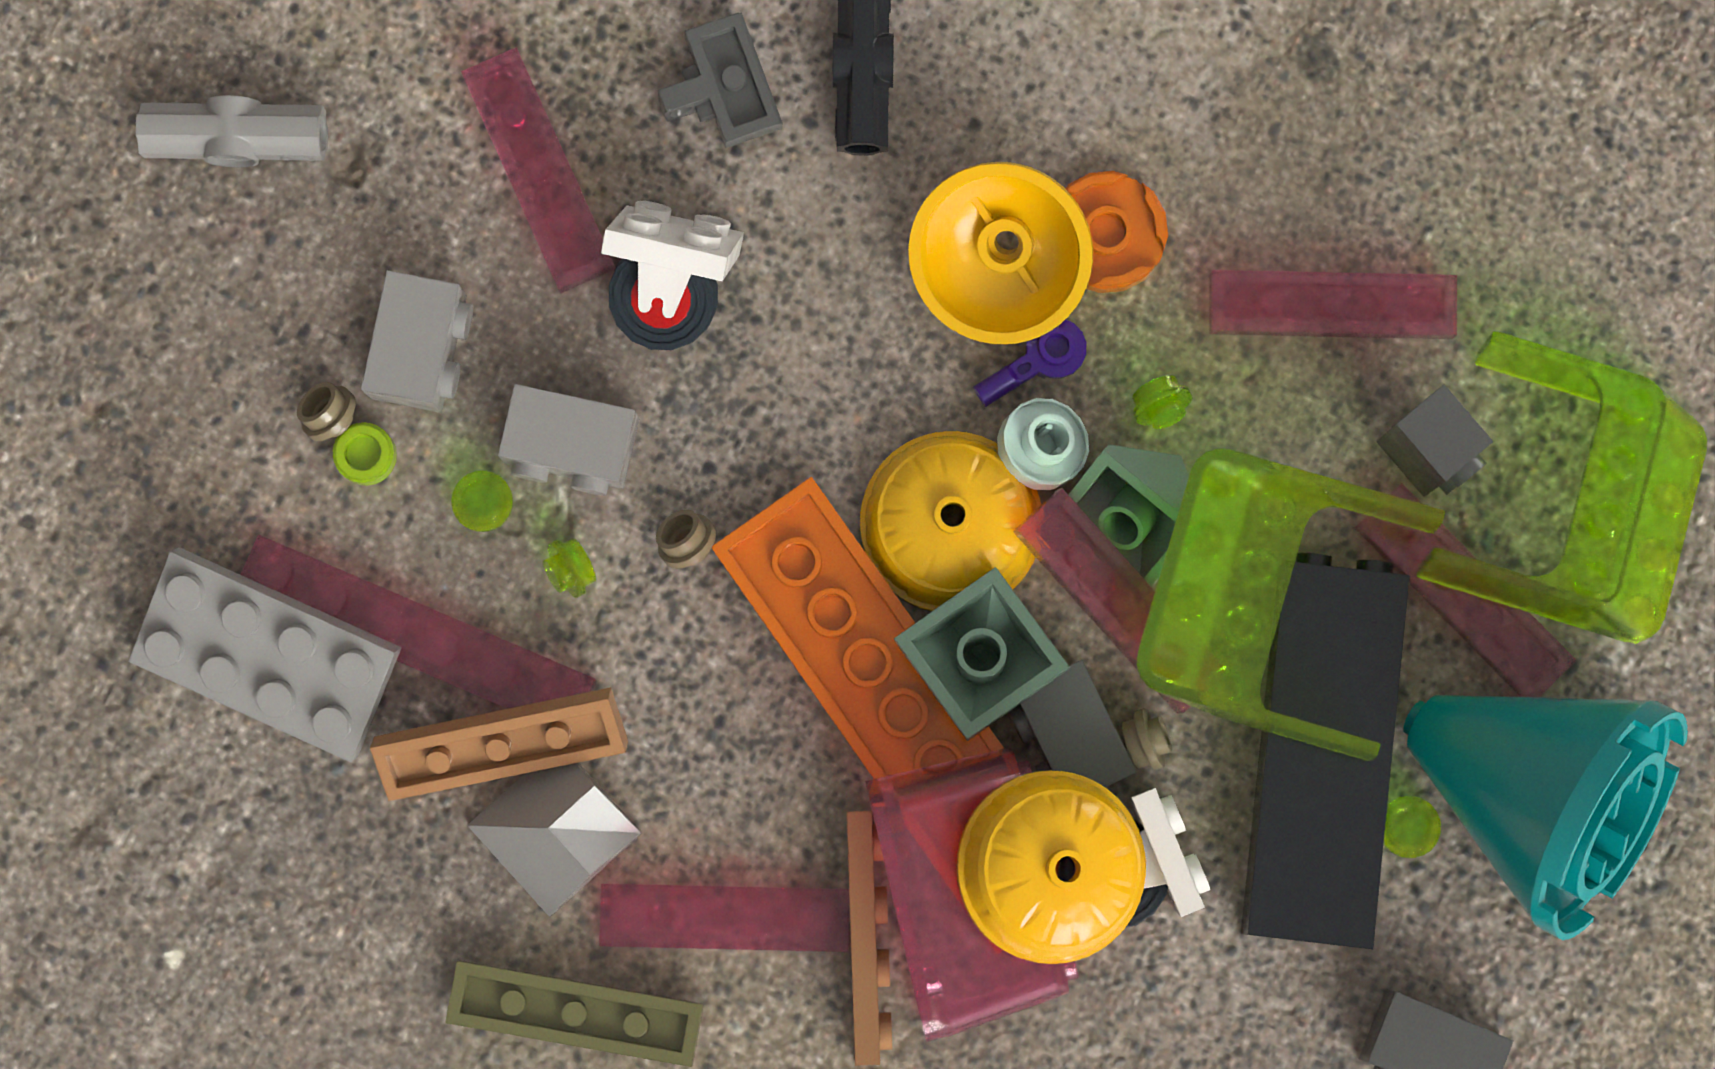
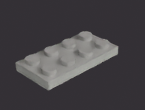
[128,547,402,762]

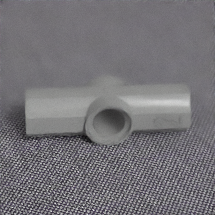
[136,95,328,168]

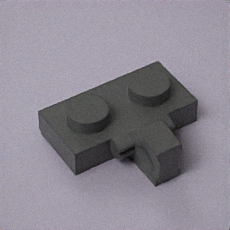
[658,12,783,148]

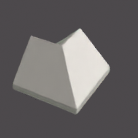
[467,763,642,917]

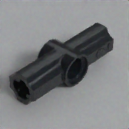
[832,0,894,156]

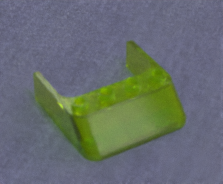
[1417,331,1707,643]
[1136,448,1445,761]

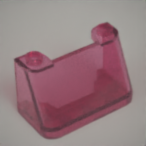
[865,747,1078,1042]

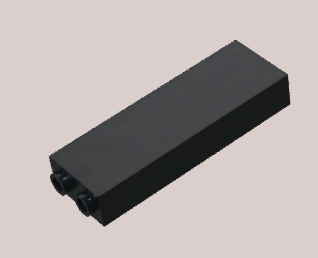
[1241,552,1410,950]

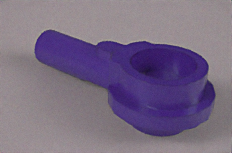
[973,319,1087,407]

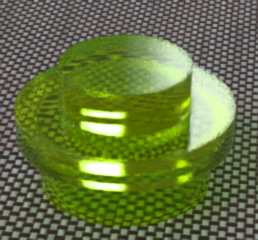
[1132,375,1193,429]
[451,471,513,532]
[543,538,596,598]
[1384,796,1441,858]

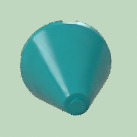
[1403,695,1688,940]

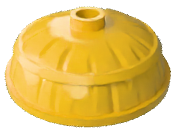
[908,162,1093,345]
[860,431,1043,612]
[956,770,1146,964]

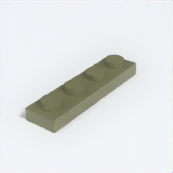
[445,960,704,1067]

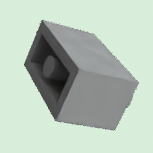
[361,270,473,413]
[498,384,640,496]

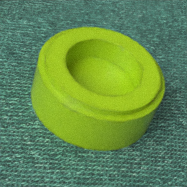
[333,422,397,486]

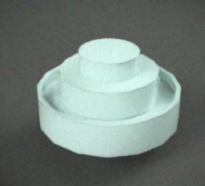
[997,398,1089,490]

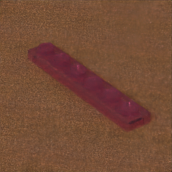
[240,534,597,709]

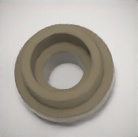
[297,382,356,441]
[656,510,716,569]
[1122,708,1172,770]

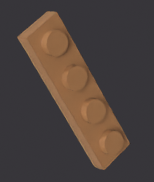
[370,687,628,801]
[847,811,892,1066]

